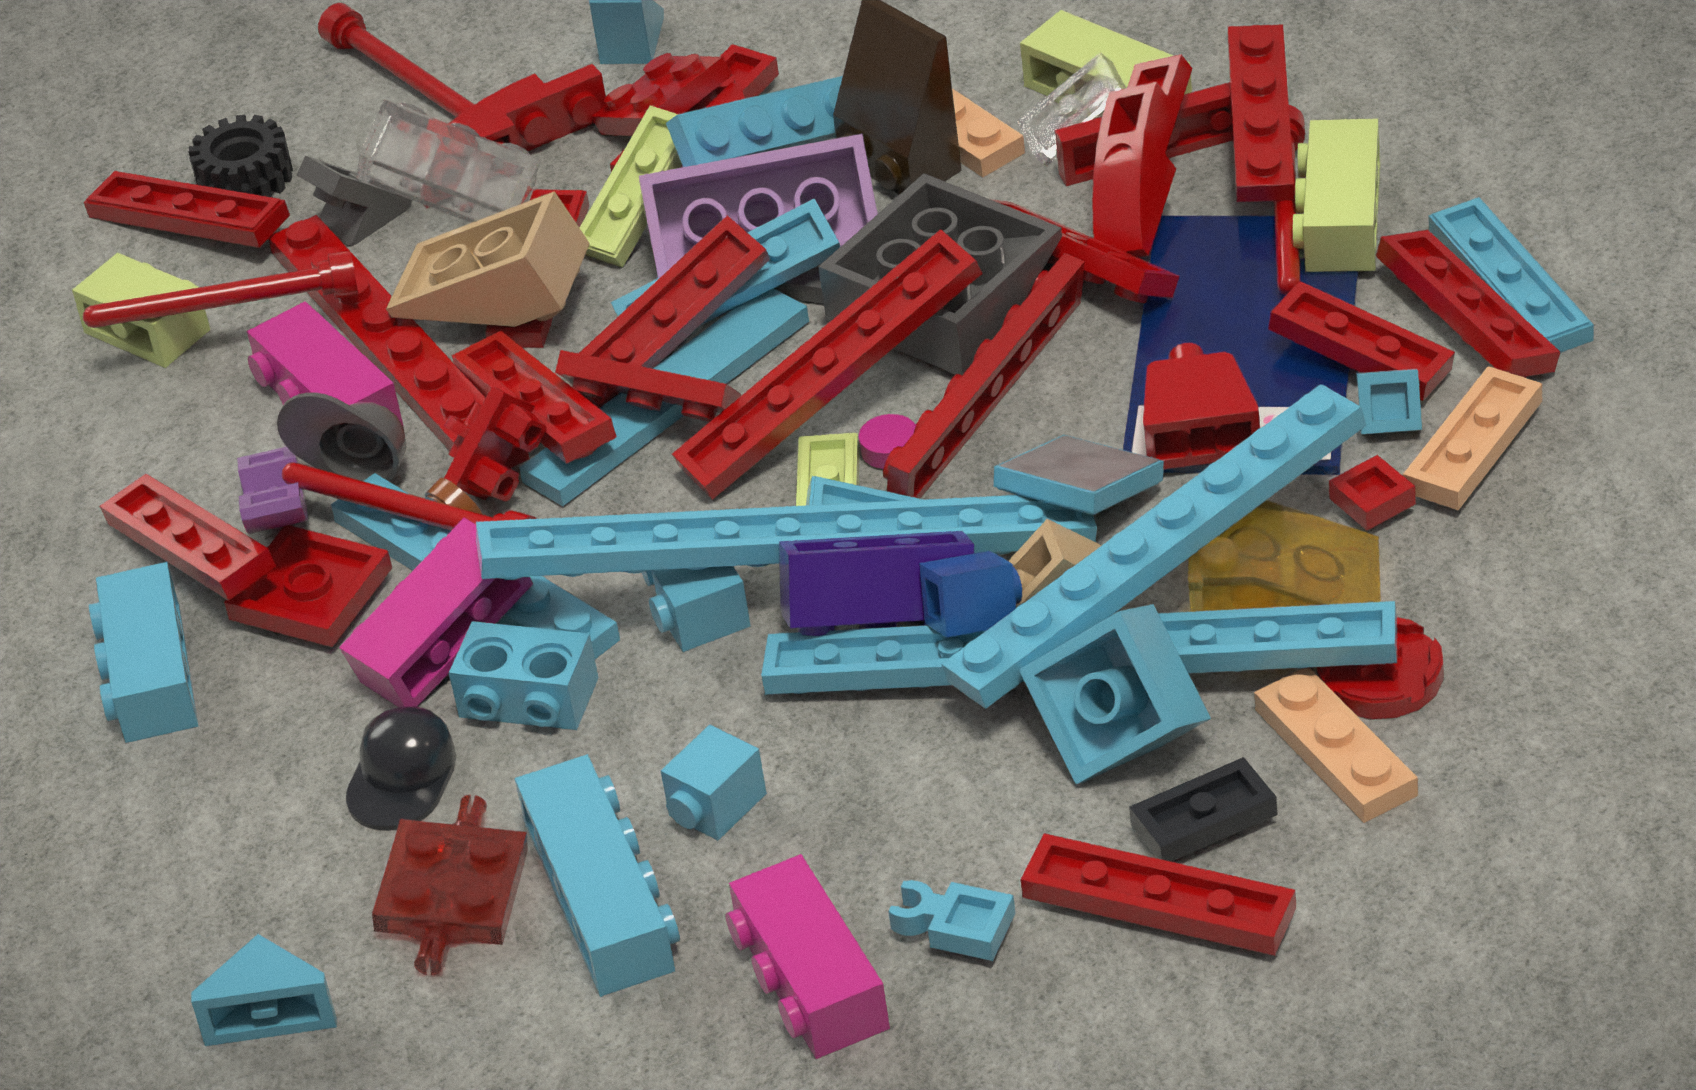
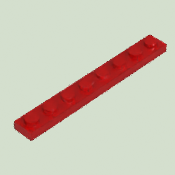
[268,215,530,468]

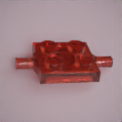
[372,795,528,975]

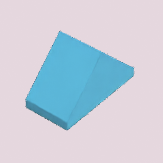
[589,0,664,64]
[191,934,337,1046]

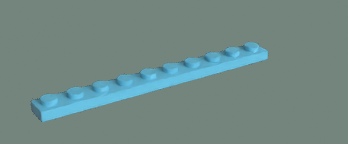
[476,495,1097,580]
[761,601,1397,695]

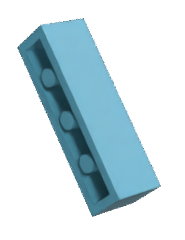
[514,754,680,997]

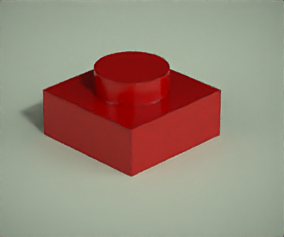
[1329,455,1416,530]

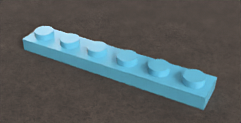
[331,473,620,659]

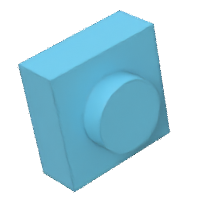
[1356,369,1422,434]

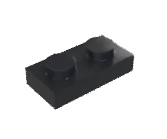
[1129,757,1278,862]

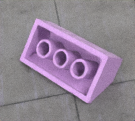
[639,134,878,278]

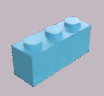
[89,562,199,743]

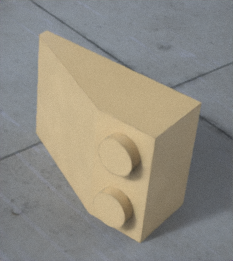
[386,191,590,327]

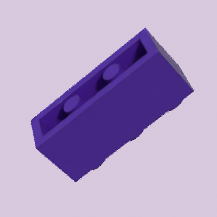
[779,531,974,636]

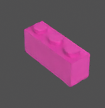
[247,301,404,426]
[339,518,533,707]
[725,854,890,1059]

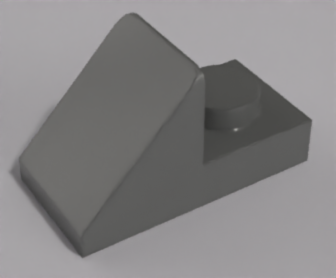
[297,155,413,246]

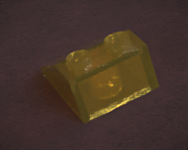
[1188,500,1381,612]

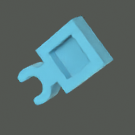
[888,880,1016,961]

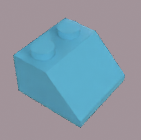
[1019,604,1211,785]

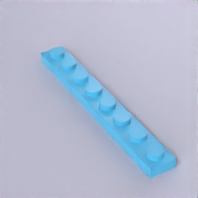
[941,384,1366,709]

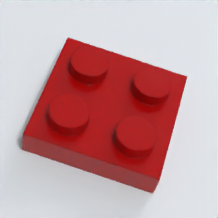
[591,53,733,136]
[224,525,392,647]

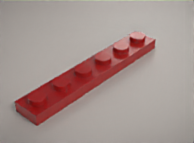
[672,229,983,500]
[883,253,1085,499]

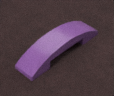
[237,447,308,534]

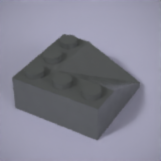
[818,174,1062,375]

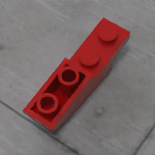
[1092,54,1193,258]
[412,64,606,209]

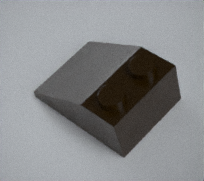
[833,0,962,194]

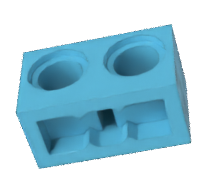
[449,621,599,730]

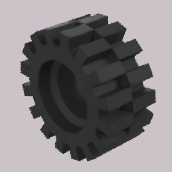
[188,115,293,198]

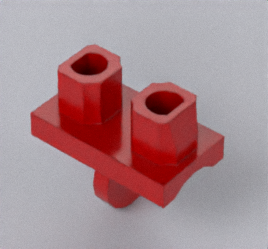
[444,386,547,502]

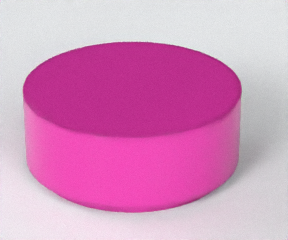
[858,414,916,469]

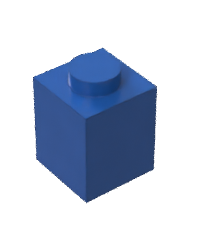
[919,551,1022,638]

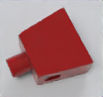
[1143,343,1260,469]

